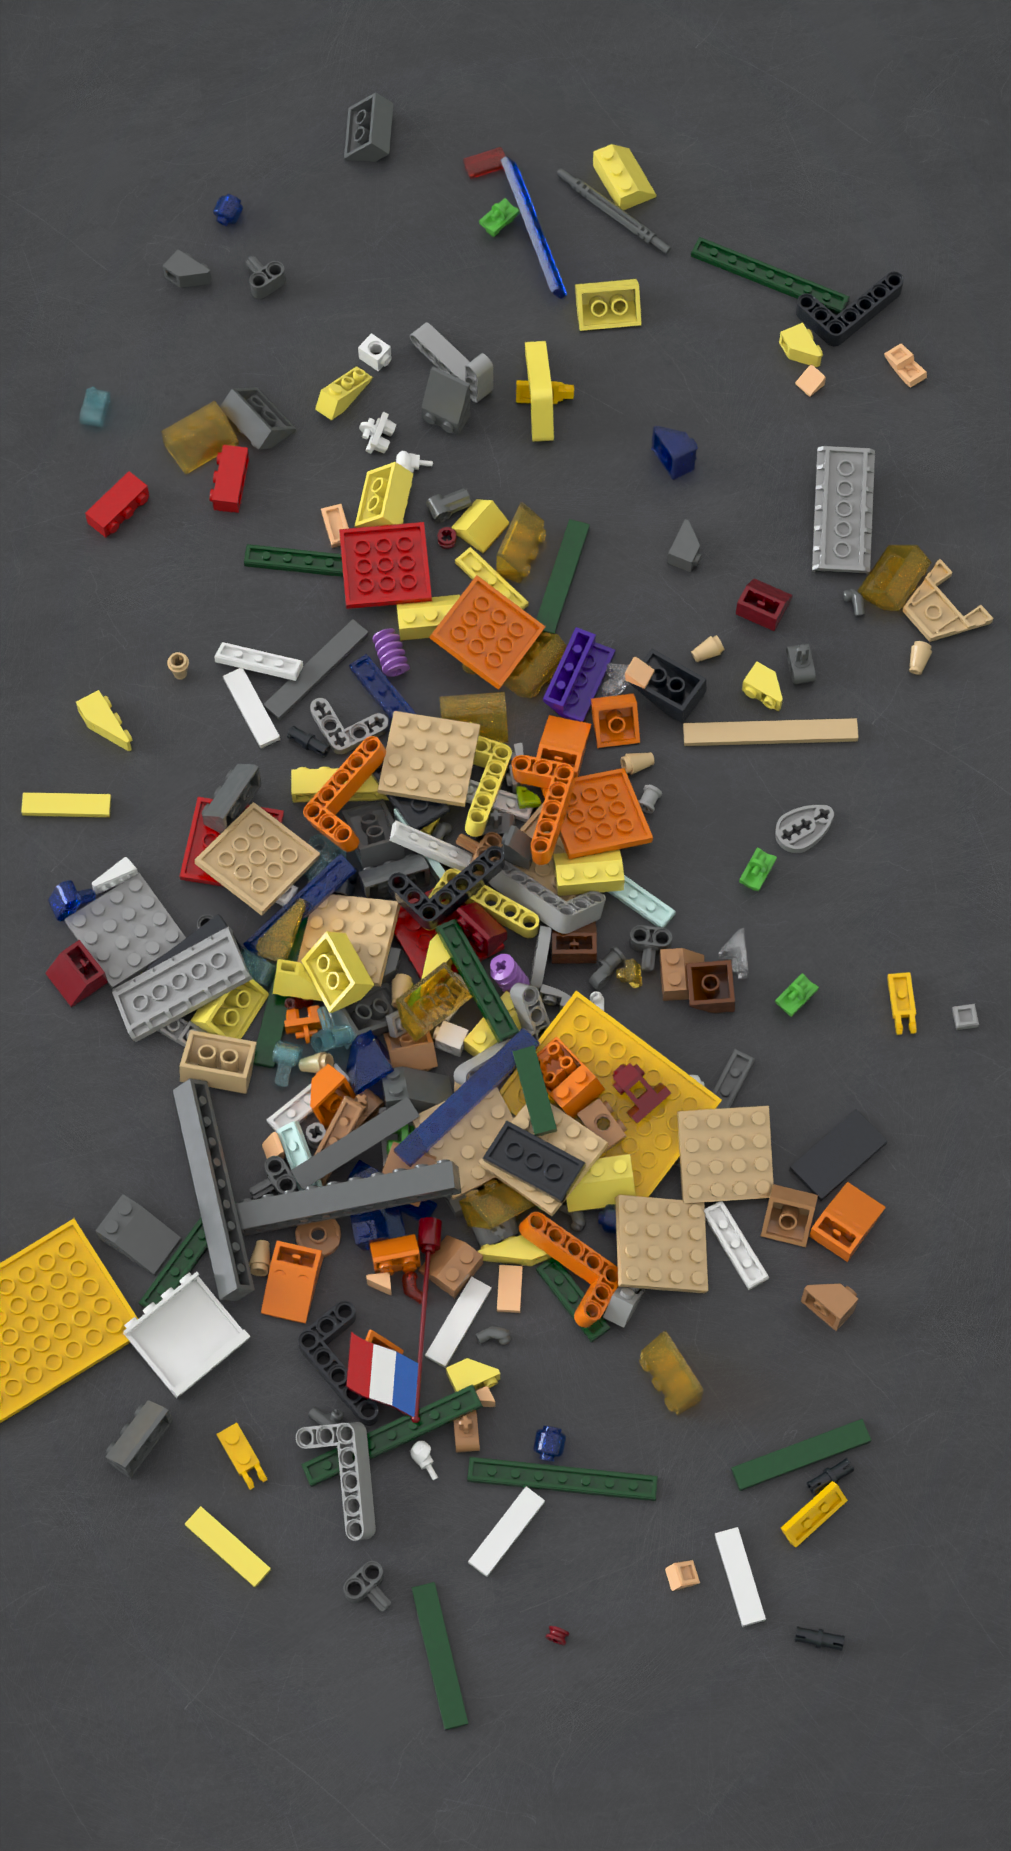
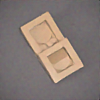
[884,344,927,388]

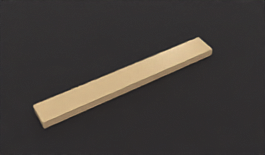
[683,718,858,746]

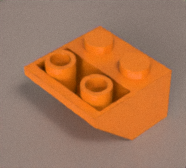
[370,1234,421,1276]

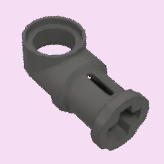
[589,946,626,990]

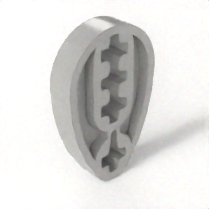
[775,805,834,853]
[530,925,551,990]

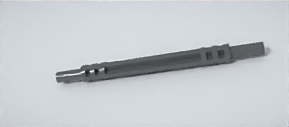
[557,168,671,254]

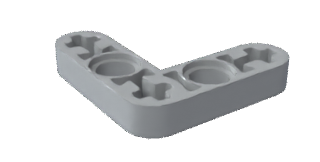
[310,698,389,754]

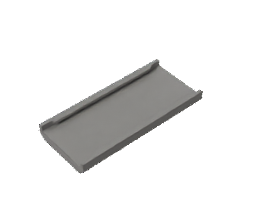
[812,446,875,575]
[112,926,253,1042]

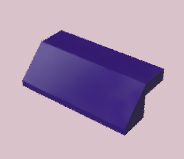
[543,627,615,722]

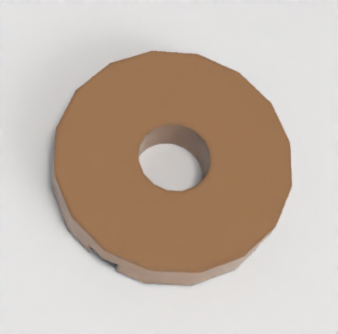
[295,1219,341,1258]

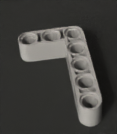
[410,322,493,403]
[489,860,606,934]
[454,983,550,1088]
[296,1422,376,1541]

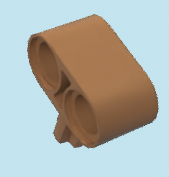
[456,832,503,875]
[354,1088,385,1129]
[453,1410,480,1453]

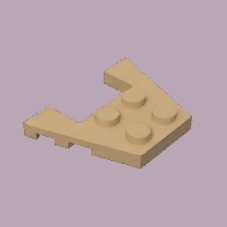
[903,559,993,642]

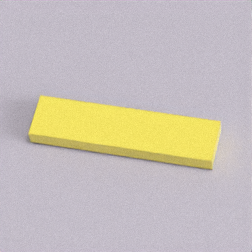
[455,547,529,610]
[21,793,111,817]
[185,1506,271,1588]

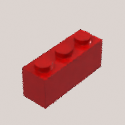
[209,445,249,513]
[85,471,149,538]

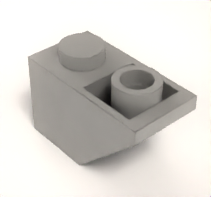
[603,1287,645,1328]

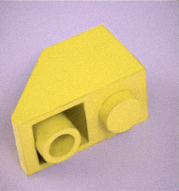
[779,323,823,367]
[742,662,783,711]
[446,1358,500,1392]

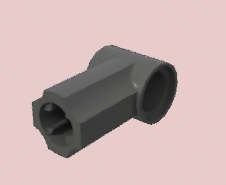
[426,488,472,523]

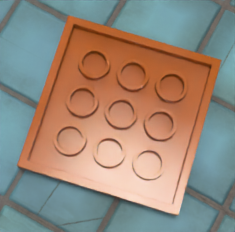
[429,575,545,690]
[541,768,653,859]

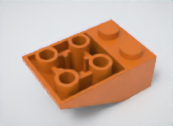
[536,715,591,778]
[537,1036,605,1118]
[809,1182,886,1262]
[261,1241,323,1324]

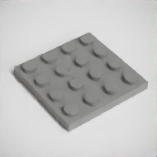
[64,873,186,990]

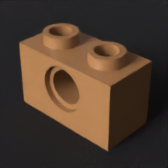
[577,1098,627,1153]

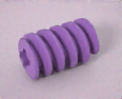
[373,628,410,677]
[490,954,530,995]

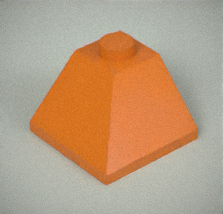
[310,1064,356,1131]

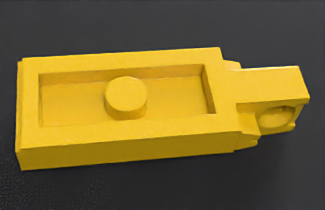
[516,380,574,404]

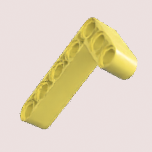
[525,341,554,442]
[465,736,512,837]
[424,868,539,938]

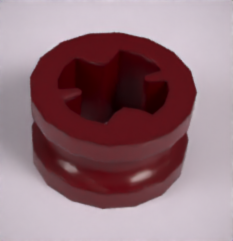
[437,527,457,549]
[545,1626,569,1645]

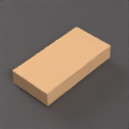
[321,504,349,548]
[497,1265,523,1313]

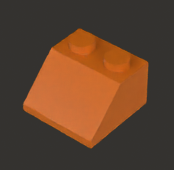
[591,693,640,748]

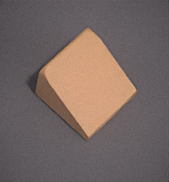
[795,364,826,397]
[625,657,654,689]
[262,1132,285,1159]
[366,1272,392,1295]
[476,1386,495,1407]
[665,1560,700,1591]

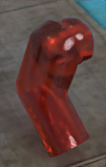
[284,997,314,1010]
[402,1271,423,1305]

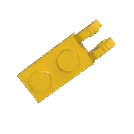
[887,972,916,1035]
[216,1423,268,1490]

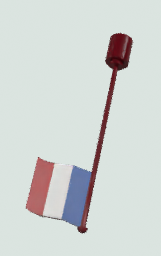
[346,1217,442,1423]

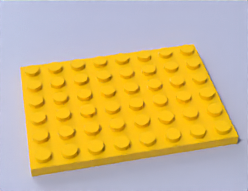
[499,991,722,1197]
[0,1218,138,1423]

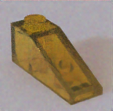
[256,898,308,962]

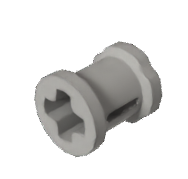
[638,785,662,814]
[306,1122,326,1149]

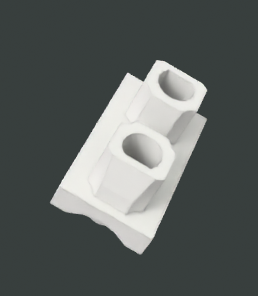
[359,412,396,454]

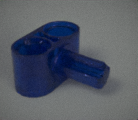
[48,880,96,921]

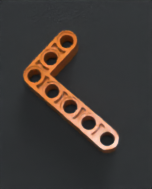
[303,736,386,852]
[512,755,575,865]
[519,1212,618,1328]

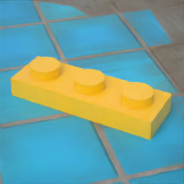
[781,1481,848,1547]

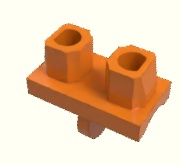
[284,1005,326,1044]

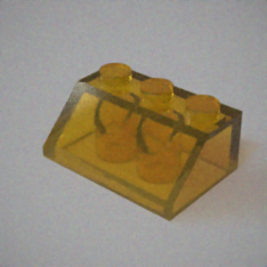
[161,401,239,474]
[497,502,547,584]
[858,545,931,611]
[503,632,567,698]
[440,692,508,743]
[396,962,472,1042]
[459,1180,535,1229]
[639,1331,704,1416]

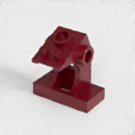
[612,1063,671,1123]

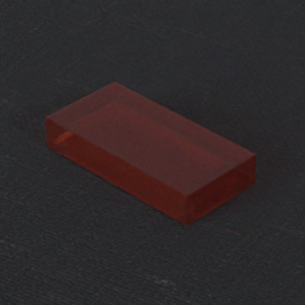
[463,147,508,179]

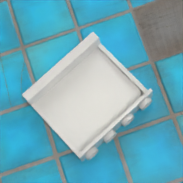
[123,1272,250,1399]

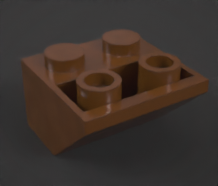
[551,921,597,964]

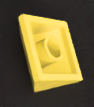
[451,499,509,554]

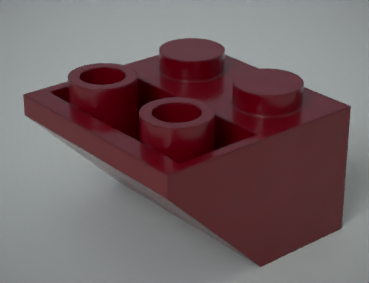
[736,578,793,631]
[456,902,507,956]
[45,940,108,1008]

